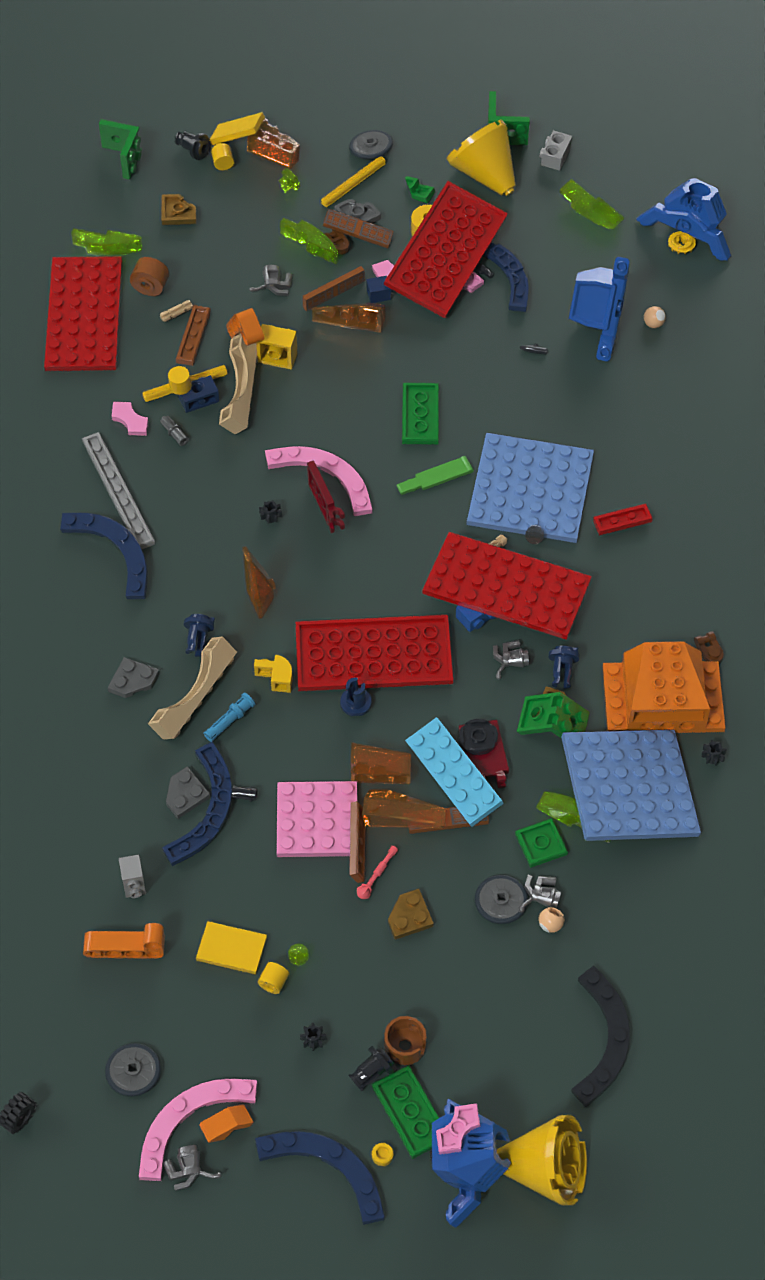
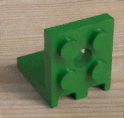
[488,91,529,145]
[99,119,142,180]
[517,692,590,739]

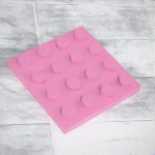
[277,781,357,857]

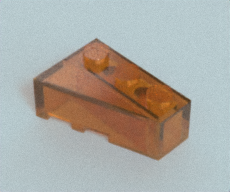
[247,118,300,170]
[351,743,411,784]

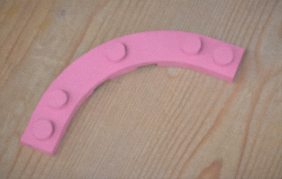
[265,447,372,516]
[139,1079,257,1181]

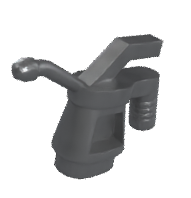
[249,265,293,296]
[493,640,529,680]
[519,875,561,913]
[163,1145,222,1191]

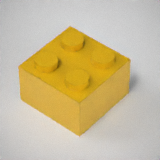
[256,324,297,370]

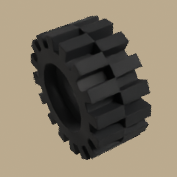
[0,1092,37,1134]

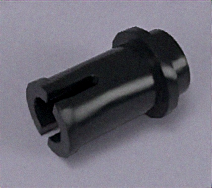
[232,786,258,802]

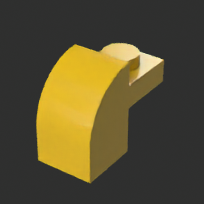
[254,655,293,693]

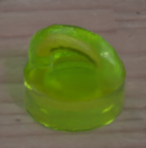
[288,944,309,966]

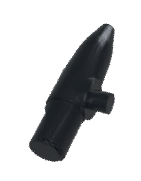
[476,263,494,279]
[520,343,547,354]

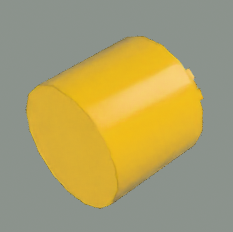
[211,143,234,170]
[168,366,192,395]
[257,962,289,994]

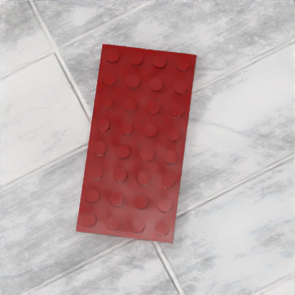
[383,181,508,318]
[44,256,122,371]
[422,532,592,640]
[295,615,453,691]

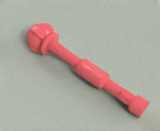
[357,846,398,899]

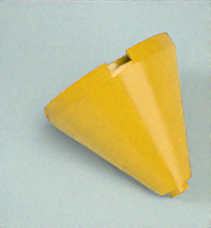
[447,120,516,196]
[496,1115,587,1205]

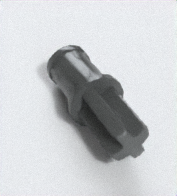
[160,415,189,446]

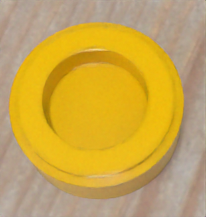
[372,1143,393,1166]

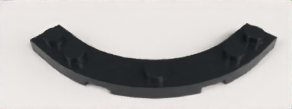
[571,965,630,1108]

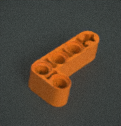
[226,308,264,346]
[83,923,165,958]

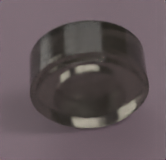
[525,525,544,544]

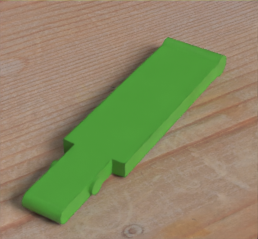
[397,456,474,495]

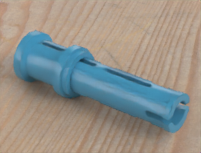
[203,693,255,742]

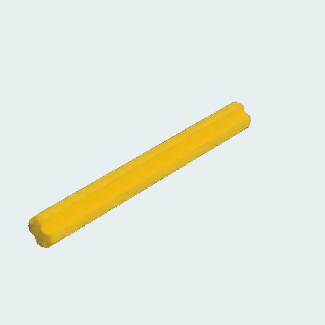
[321,156,386,207]
[142,365,227,402]

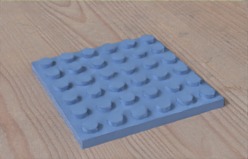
[467,433,594,543]
[561,730,701,841]

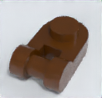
[322,230,349,254]
[694,631,724,664]

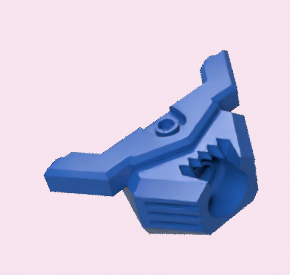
[636,178,731,261]
[569,257,630,362]
[432,1099,511,1228]

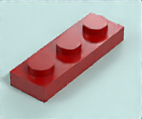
[593,504,652,535]

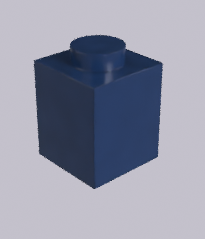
[366,275,393,304]

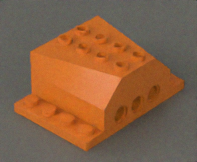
[602,642,725,733]

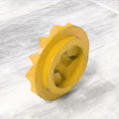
[668,231,696,254]

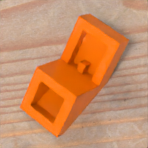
[199,1104,254,1143]

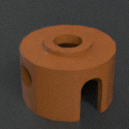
[130,257,169,296]
[384,1016,427,1065]

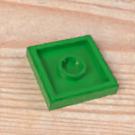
[515,818,568,868]

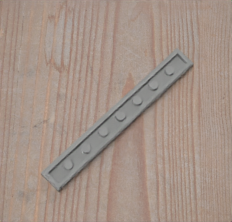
[82,432,155,549]

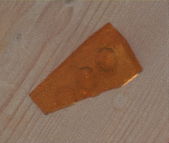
[312,303,385,333]
[242,546,276,619]
[362,789,447,828]

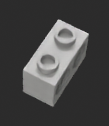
[539,130,572,171]
[119,855,146,898]

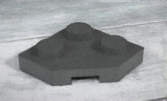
[334,199,381,223]
[108,657,160,698]
[166,767,210,819]

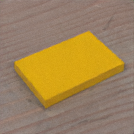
[210,112,265,145]
[196,921,267,975]

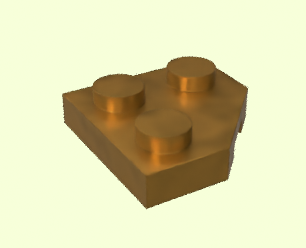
[162,194,196,225]
[388,889,434,940]

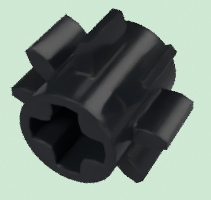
[259,500,282,524]
[701,740,726,766]
[300,1023,326,1051]

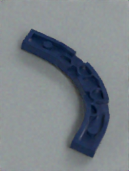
[483,242,529,312]
[60,513,148,599]
[162,742,232,866]
[255,1131,384,1225]

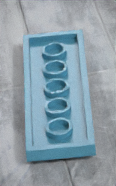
[405,717,504,827]

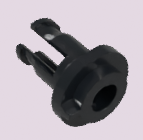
[175,130,211,160]
[348,1046,397,1091]

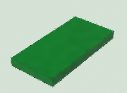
[402,383,439,445]
[372,1066,439,1159]

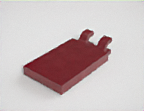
[307,460,345,533]
[458,720,509,788]

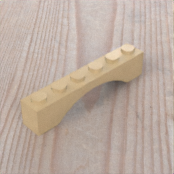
[219,333,257,434]
[148,636,237,739]

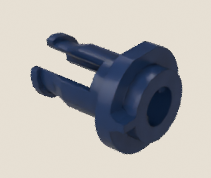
[183,614,215,657]
[548,646,580,689]
[340,678,371,716]

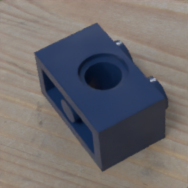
[178,375,219,413]

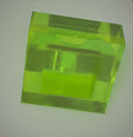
[279,167,300,192]

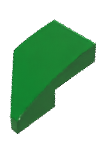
[405,176,435,203]

